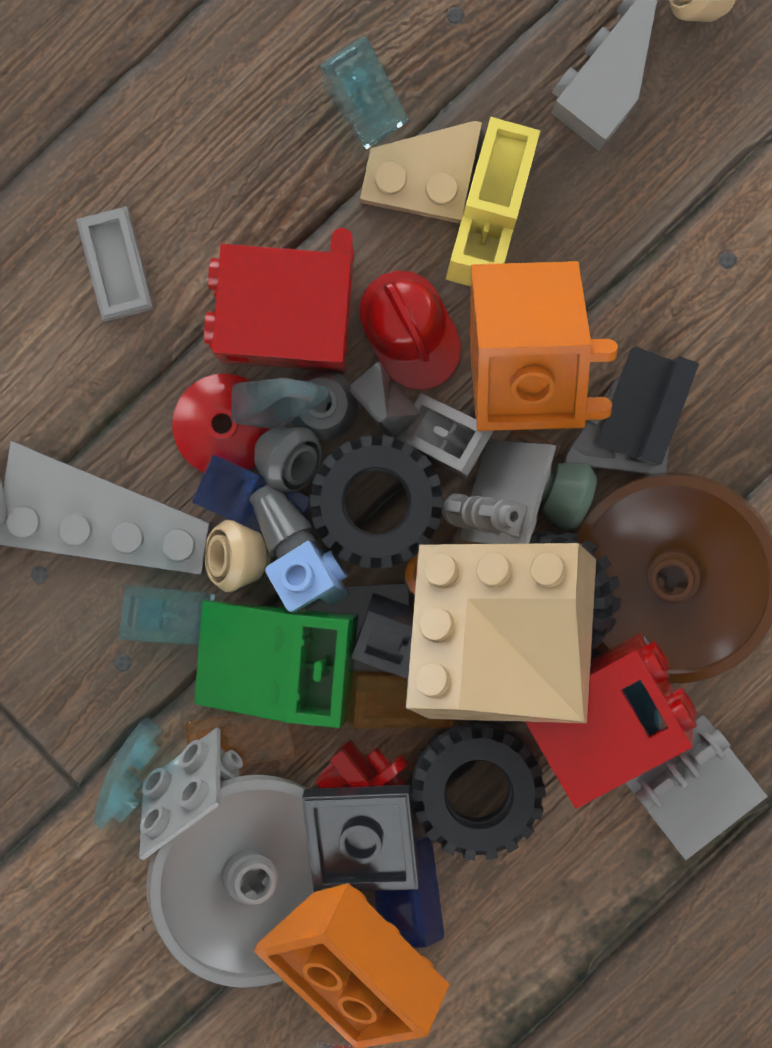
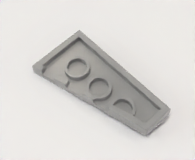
[0,441,211,575]

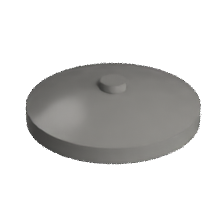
[146,775,314,988]

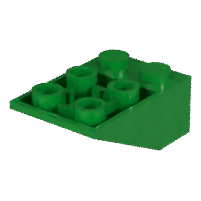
[194,600,358,728]

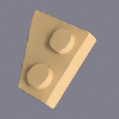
[360,121,482,224]

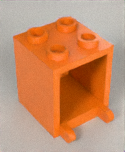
[470,261,618,431]

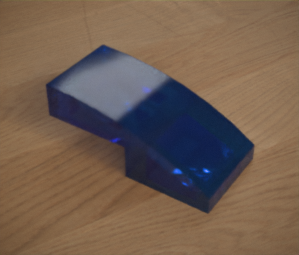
[192,455,310,533]

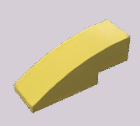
[445,117,541,287]

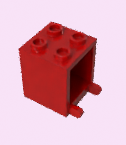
[204,228,354,373]
[525,632,698,809]

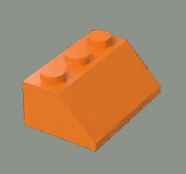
[254,883,450,1048]

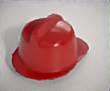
[359,270,461,390]

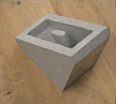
[396,393,493,478]

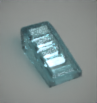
[232,378,328,429]

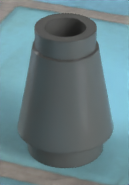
[249,485,318,559]

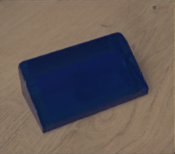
[374,836,444,948]

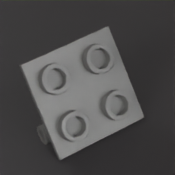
[442,440,556,544]
[626,714,768,860]
[139,727,243,860]

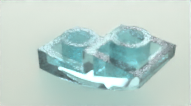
[93,717,163,829]

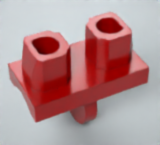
[315,739,408,788]

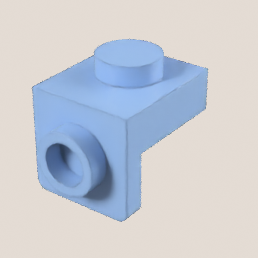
[265,540,350,613]

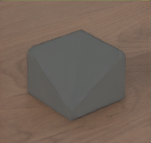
[350,362,420,439]

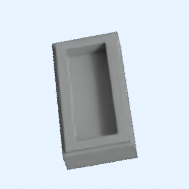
[76,206,155,322]

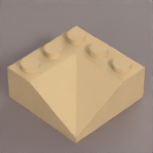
[406,543,596,723]

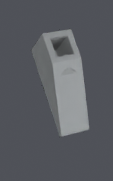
[551,0,657,151]

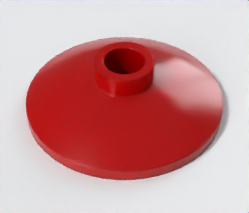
[172,374,276,477]

